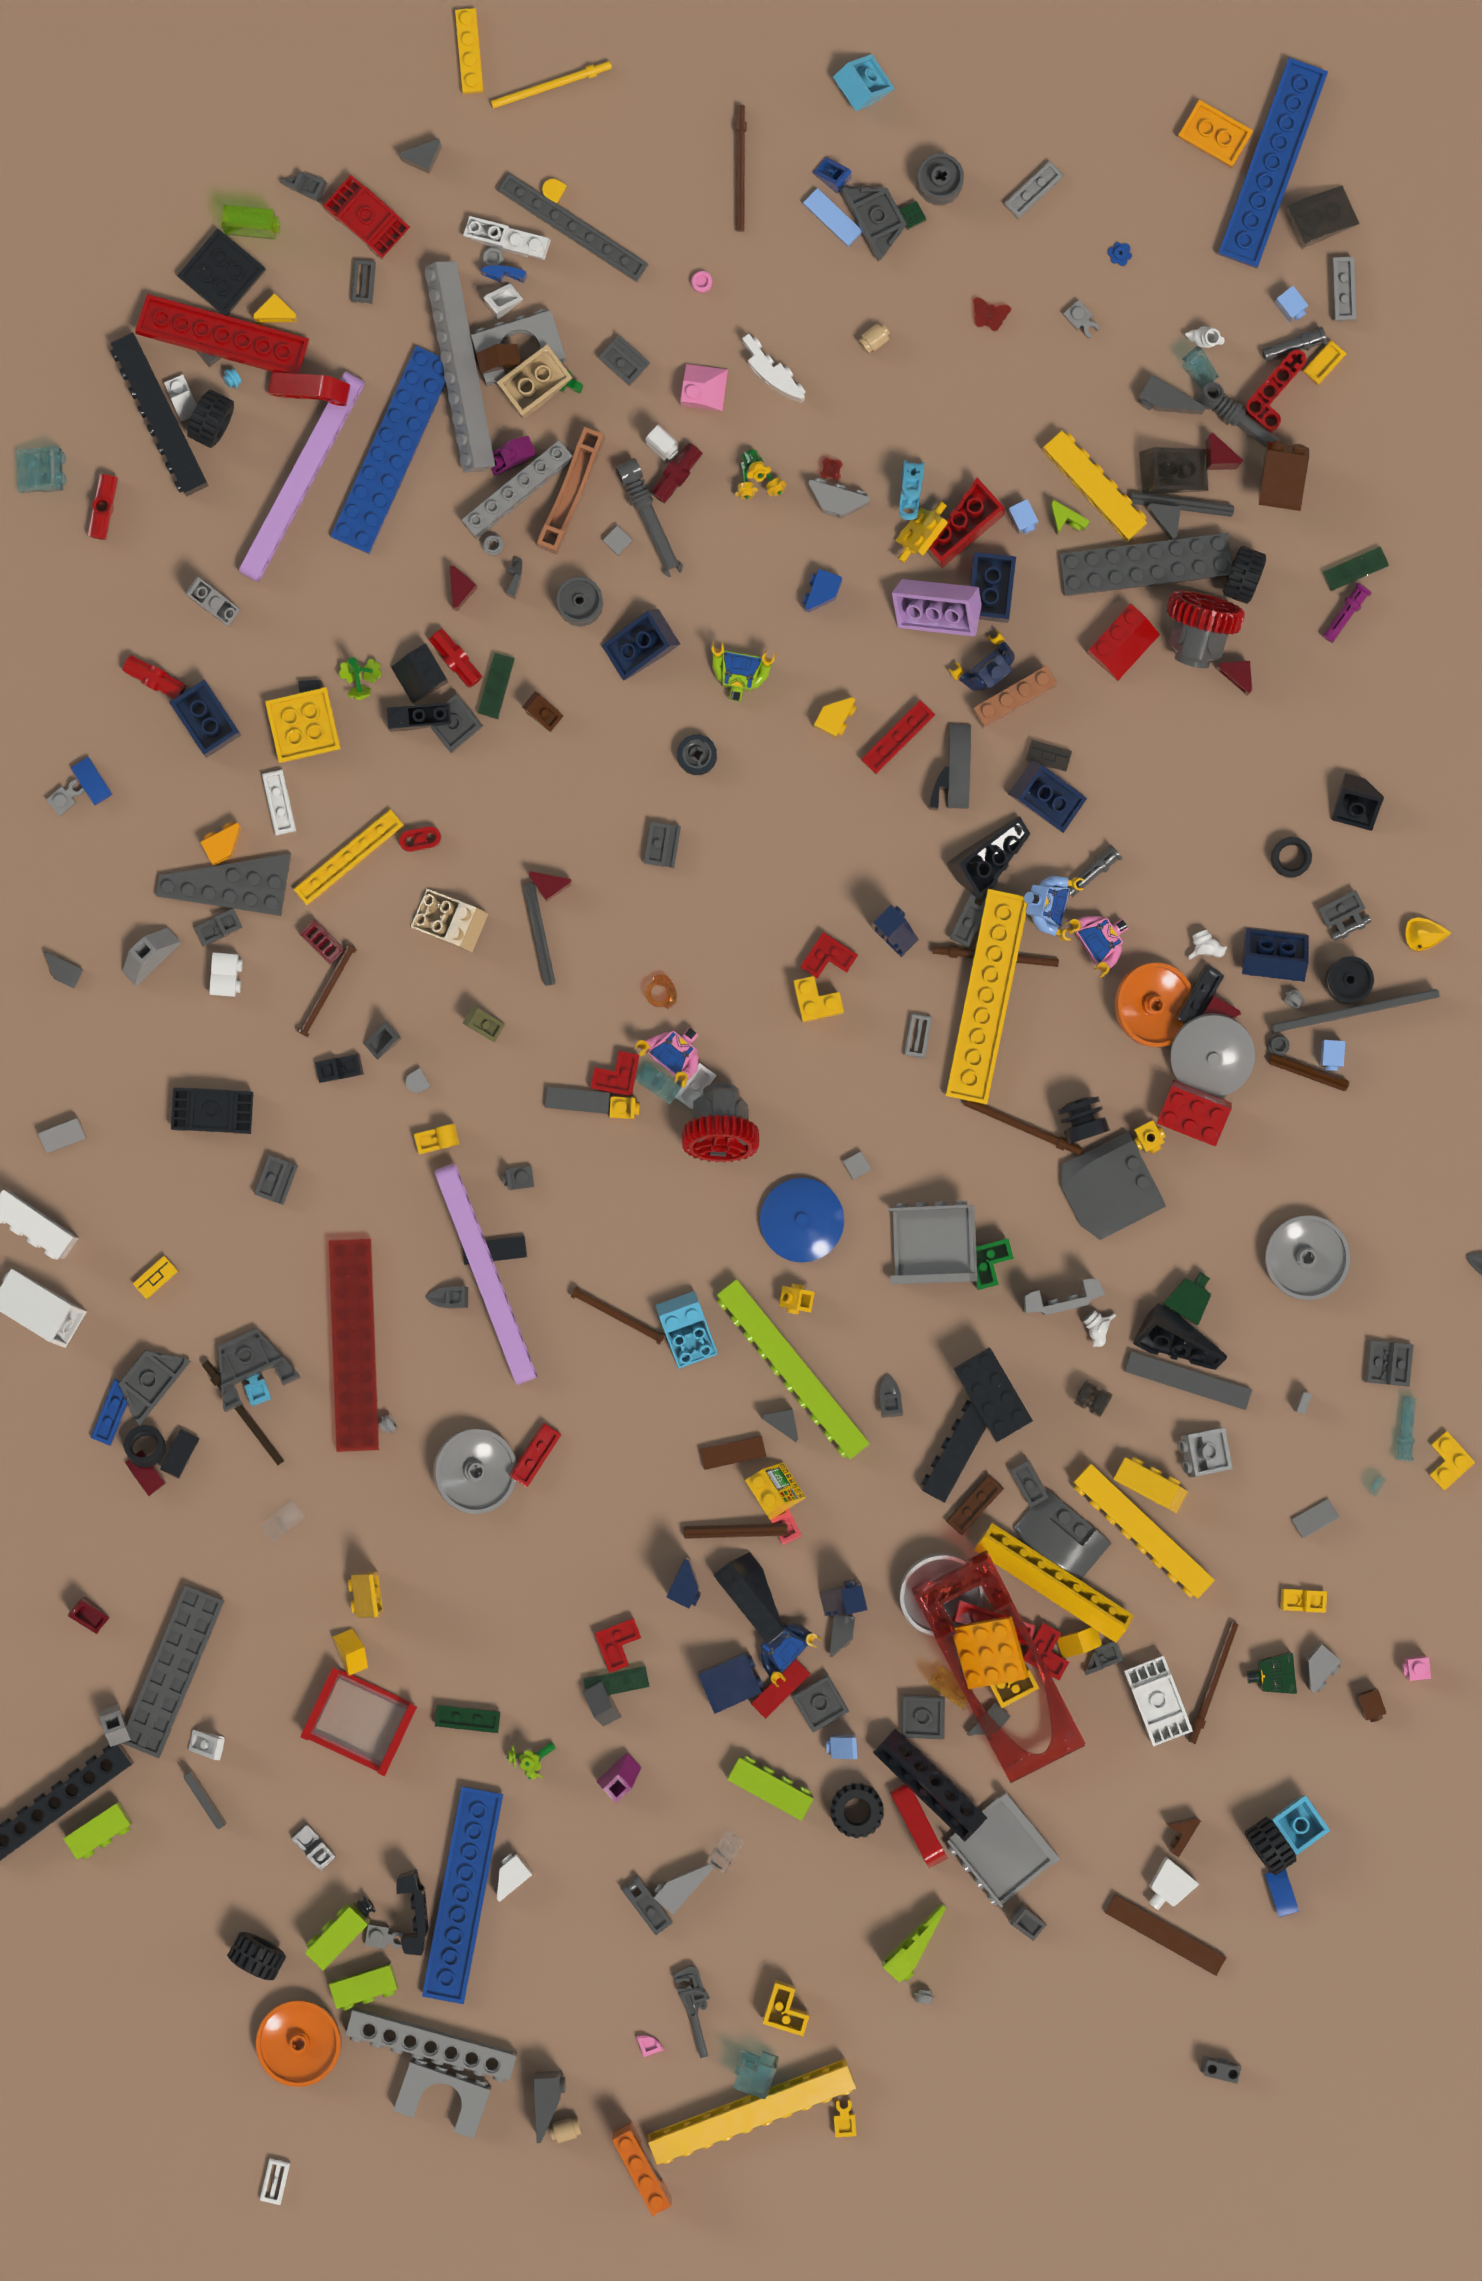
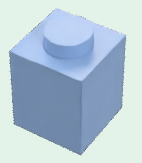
[1274,286,1308,322]
[1007,499,1039,534]
[1320,1040,1345,1071]

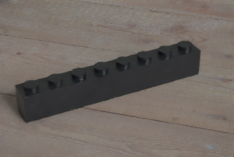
[110,332,209,497]

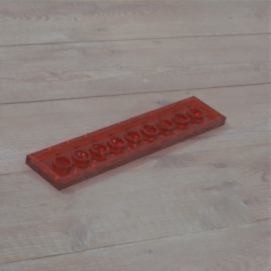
[329,1239,379,1452]

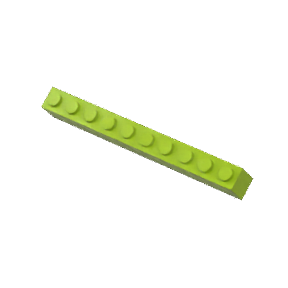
[717,1279,870,1460]

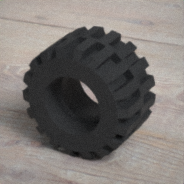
[187,389,234,448]
[1223,546,1266,604]
[830,1783,884,1838]
[1245,1817,1297,1876]
[227,1932,286,1980]

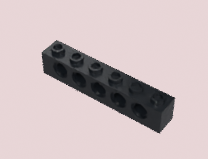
[872,1729,988,1842]

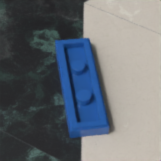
[91,1379,128,1446]

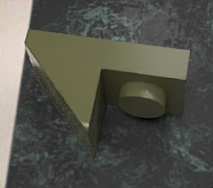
[463,1006,505,1042]

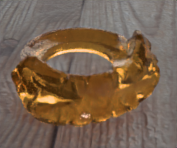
[645,974,677,1009]

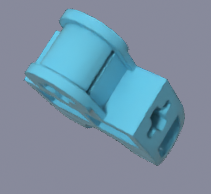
[899,460,925,520]

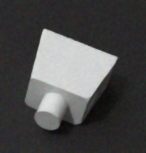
[1148,1856,1199,1910]

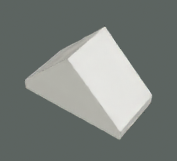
[484,283,523,320]

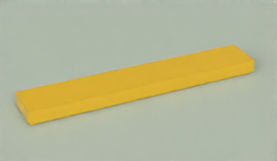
[293,809,404,906]

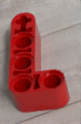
[1244,350,1307,433]
[267,372,351,406]
[890,1784,948,1868]

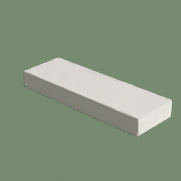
[262,769,297,836]

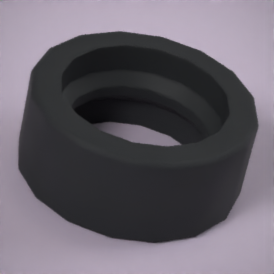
[1271,837,1312,878]
[124,1425,166,1468]

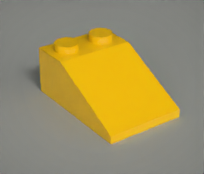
[348,1571,383,1618]

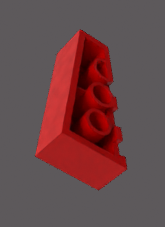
[928,477,1005,568]

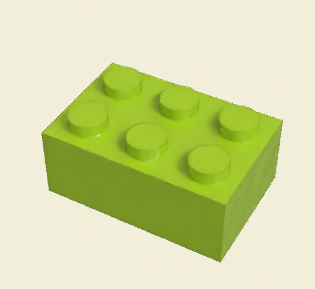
[305,1902,371,1970]

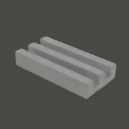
[904,1013,932,1059]

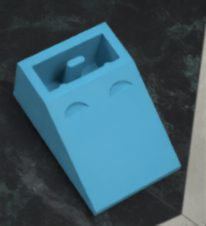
[655,1291,718,1369]

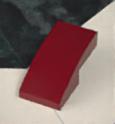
[125,1449,166,1496]

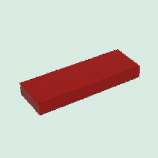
[509,1423,562,1488]
[751,1659,811,1719]

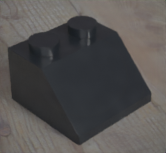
[391,643,449,704]

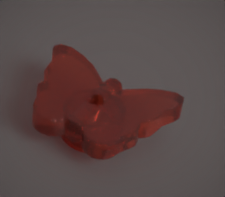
[973,298,1011,331]

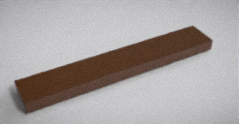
[1105,1894,1227,1976]

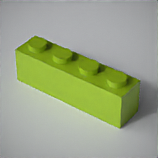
[727,1755,814,1821]

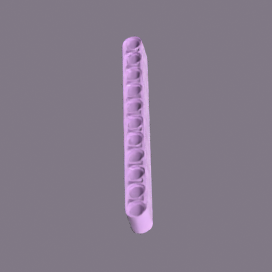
[239,371,365,582]
[435,1163,537,1385]

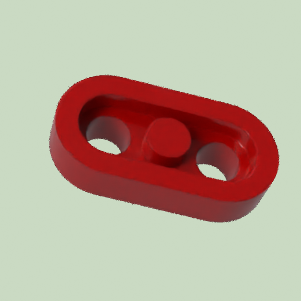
[399,826,441,852]

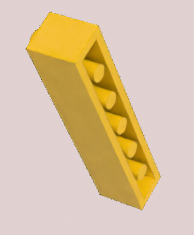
[1042,431,1147,543]

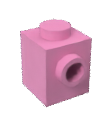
[1402,1656,1431,1681]

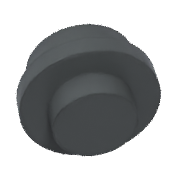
[1268,1035,1290,1056]

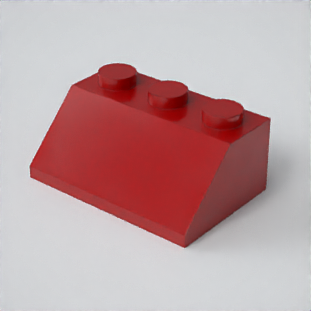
[1087,604,1160,681]

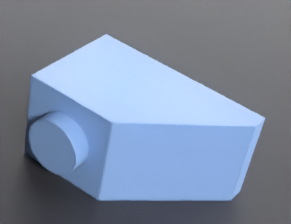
[826,1734,857,1759]

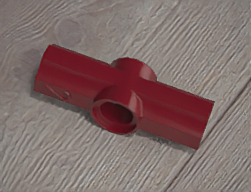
[651,442,703,504]

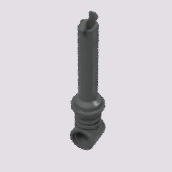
[1197,382,1282,447]
[615,458,683,577]

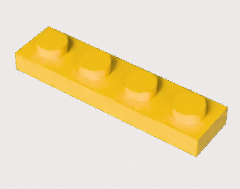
[455,8,484,95]

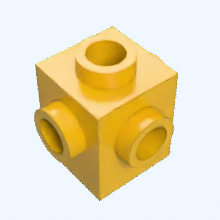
[1133,1120,1166,1154]
[779,1283,815,1315]

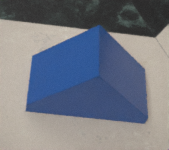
[813,157,852,194]

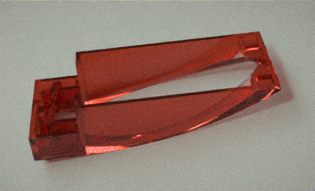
[911,1550,1086,1783]

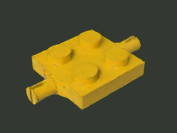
[895,501,948,563]

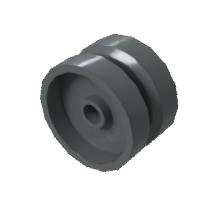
[917,153,964,205]
[556,577,603,627]

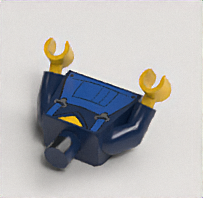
[949,630,1015,691]
[757,1623,821,1687]

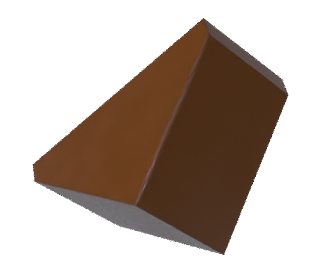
[476,344,522,374]

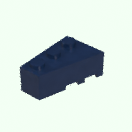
[871,905,919,957]

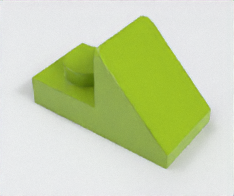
[1050,500,1090,535]

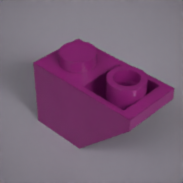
[491,436,537,476]
[596,1753,641,1803]

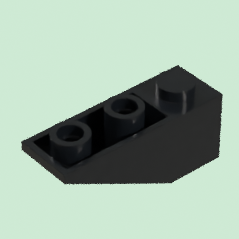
[387,703,452,732]

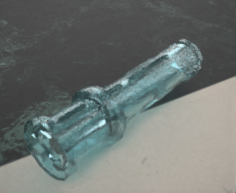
[1395,1396,1416,1461]

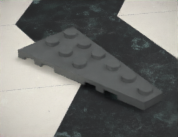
[156,853,291,916]

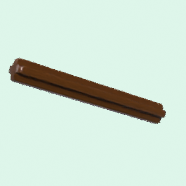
[683,1523,788,1539]

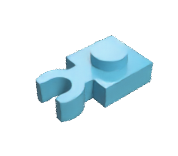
[244,1373,272,1407]

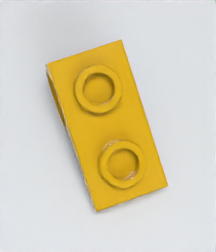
[414,1124,460,1155]

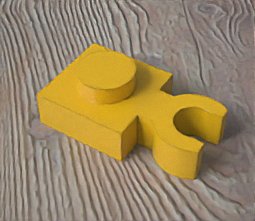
[834,2099,856,2138]

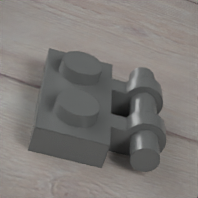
[1318,890,1372,941]

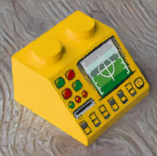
[745,1462,806,1520]

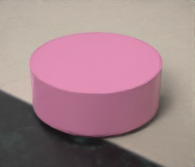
[691,271,712,293]

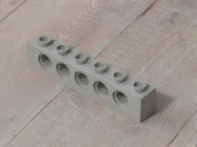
[462,440,573,540]

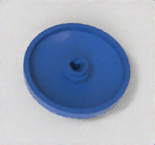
[760,1178,844,1262]

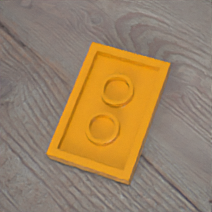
[1178,99,1254,168]

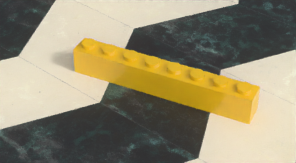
[1073,1463,1215,1599]
[974,1523,1134,1643]

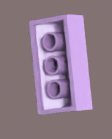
[892,579,982,636]

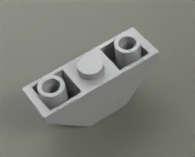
[808,478,870,519]
[185,576,241,627]
[122,928,181,986]

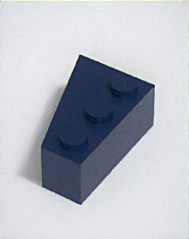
[819,1579,868,1616]

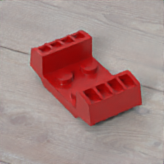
[323,175,410,260]

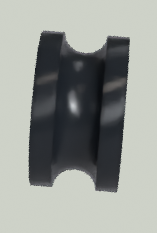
[357,1895,376,1917]

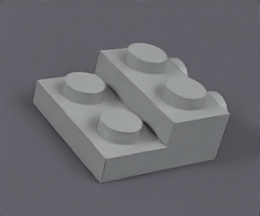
[1178,1427,1233,1477]

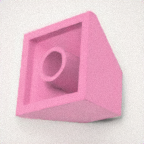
[681,364,728,411]

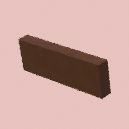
[700,1436,766,1470]
[946,1474,1004,1536]

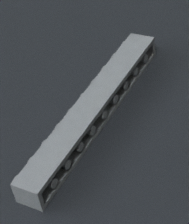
[424,261,495,473]

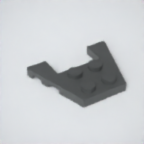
[218,1328,301,1412]

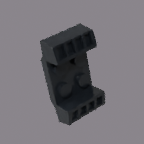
[171,1088,253,1134]
[396,1869,429,1956]

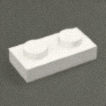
[675,1063,717,1109]

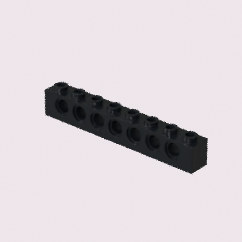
[0,1744,134,1861]

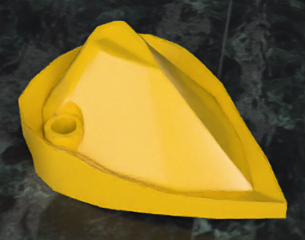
[1405,917,1451,952]

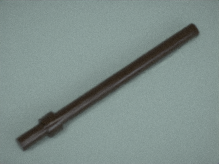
[202,1360,284,1466]

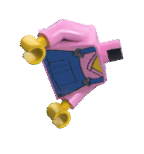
[1065,916,1128,978]
[634,1028,699,1088]

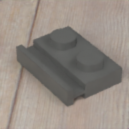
[598,335,650,386]
[644,822,681,868]
[254,1155,298,1205]

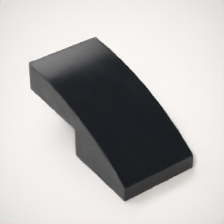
[929,766,949,810]
[315,1054,364,1083]
[160,1429,200,1479]

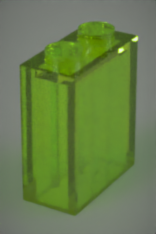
[221,205,281,240]

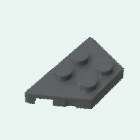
[841,187,907,261]
[118,1350,191,1425]

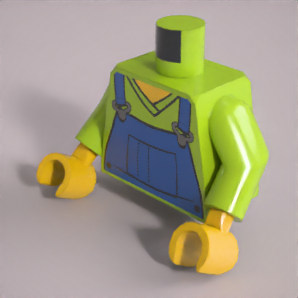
[711,642,776,702]

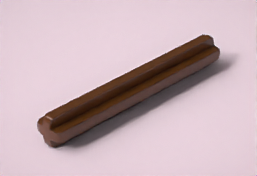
[1268,1053,1349,1091]

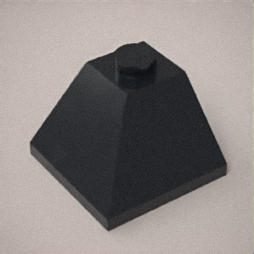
[1331,773,1384,831]

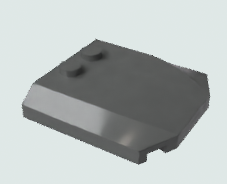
[1061,1131,1166,1240]

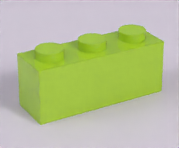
[63,1802,133,1860]
[329,1963,399,2011]

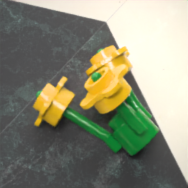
[735,450,787,499]

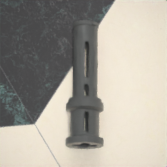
[1262,326,1327,362]
[1067,844,1123,897]

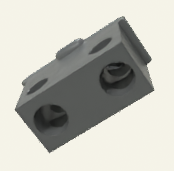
[1200,2056,1241,2084]

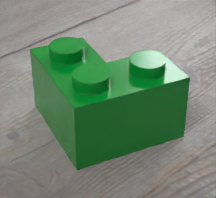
[975,1239,1014,1290]

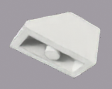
[497,1853,533,1902]

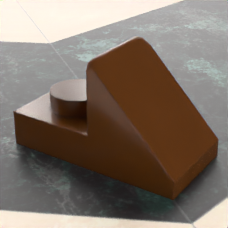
[522,691,563,732]
[1167,1817,1201,1857]

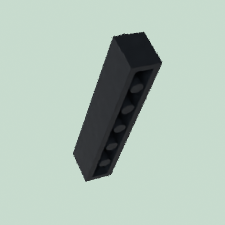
[920,1400,986,1503]

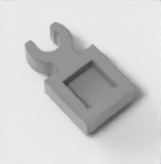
[1063,300,1100,339]
[46,780,85,817]
[365,1923,404,1949]

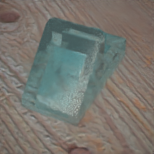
[1182,345,1219,389]
[635,1063,682,1105]

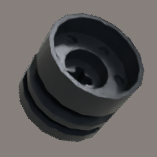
[1057,1096,1110,1144]

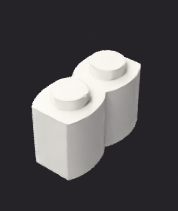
[645,425,678,461]
[210,953,243,997]

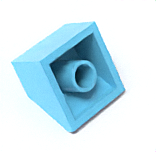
[833,54,895,111]
[1272,1795,1330,1855]

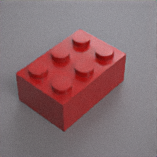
[1157,1080,1232,1147]

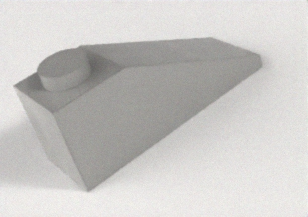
[654,1861,715,1915]

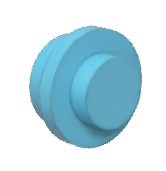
[223,368,242,389]

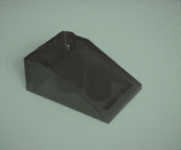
[1285,186,1359,249]
[1139,447,1209,494]

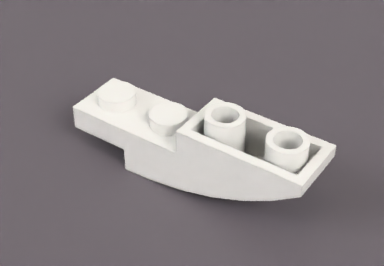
[463,216,551,260]
[742,334,806,403]

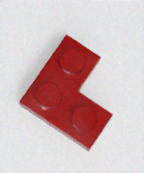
[800,932,858,979]
[590,1051,640,1096]
[594,1618,642,1673]
[1023,1623,1069,1680]

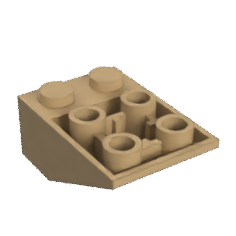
[411,889,488,953]

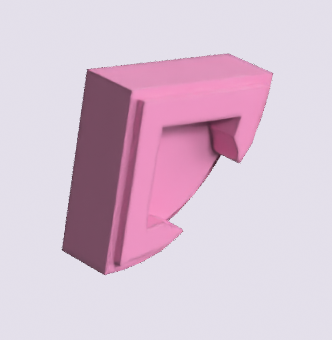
[637,2035,664,2057]

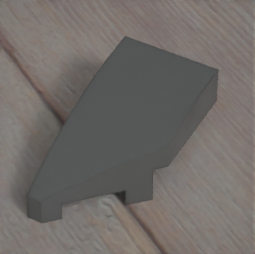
[280,172,327,202]
[506,557,522,599]
[44,952,83,988]
[829,1615,855,1657]
[1085,1641,1124,1675]
[967,1702,1011,1736]

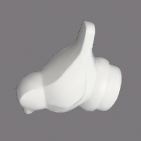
[1185,326,1225,348]
[1188,930,1227,960]
[1083,1310,1117,1347]

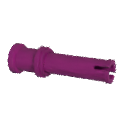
[1322,583,1372,643]

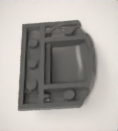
[1014,1489,1111,1580]

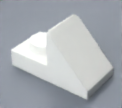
[164,374,197,422]
[188,1730,225,1760]

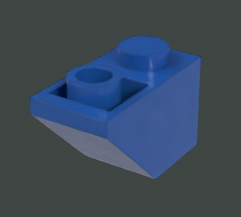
[802,569,843,613]

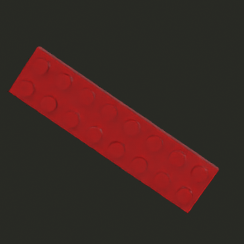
[135,294,309,374]

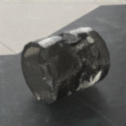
[1074,1380,1113,1418]

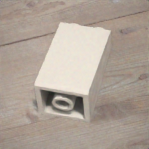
[0,1269,87,1348]

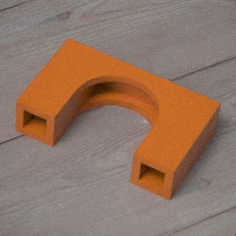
[612,2122,672,2216]

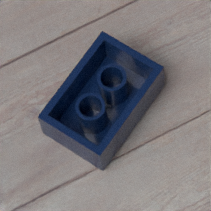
[970,552,1016,623]
[169,679,241,758]

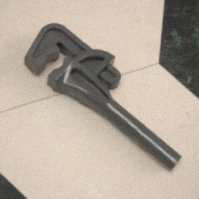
[673,1965,710,2058]

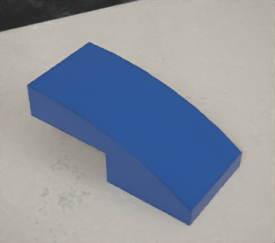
[481,265,527,283]
[71,757,112,805]
[1265,1869,1299,1918]

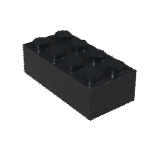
[953,1347,1033,1443]

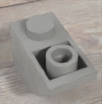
[1306,1643,1341,1693]
[99,1703,131,1747]

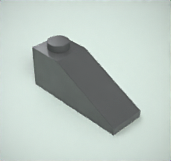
[1138,375,1206,415]

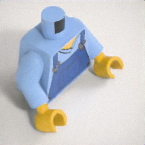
[1024,876,1085,941]

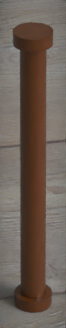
[297,944,357,1037]
[571,1286,665,1345]

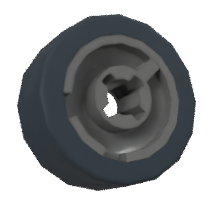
[677,734,717,775]

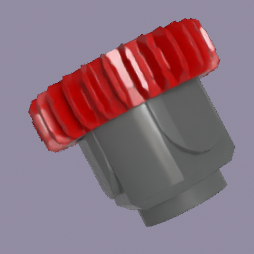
[1166,590,1245,668]
[682,1083,760,1163]

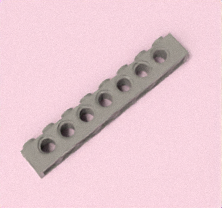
[346,2007,517,2082]

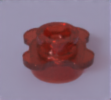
[820,458,843,481]

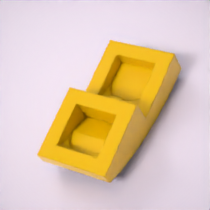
[1280,1589,1327,1613]

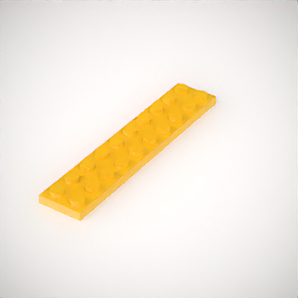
[945,889,1028,1104]

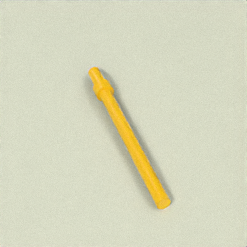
[491,61,612,109]

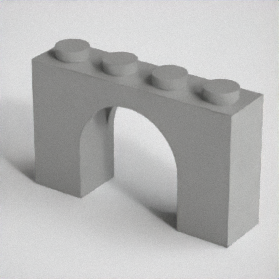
[471,309,567,387]
[393,2059,491,2139]

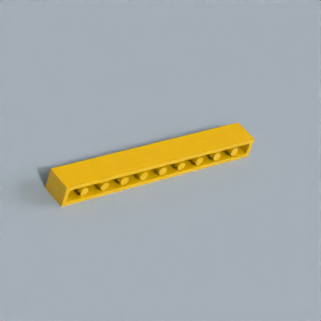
[647,2059,856,2165]

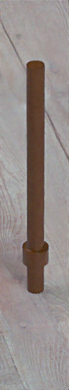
[734,105,747,232]
[932,945,1059,967]
[964,1100,1083,1156]
[1188,1622,1239,1744]

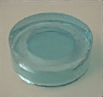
[1369,1475,1386,1497]

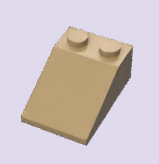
[497,344,573,419]

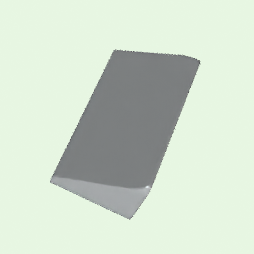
[38,1118,86,1153]
[1291,1499,1340,1538]

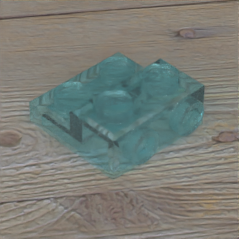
[17,446,66,493]

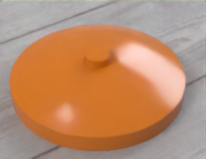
[1115,963,1192,1047]
[256,2000,342,2087]

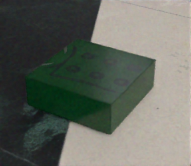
[899,201,926,230]

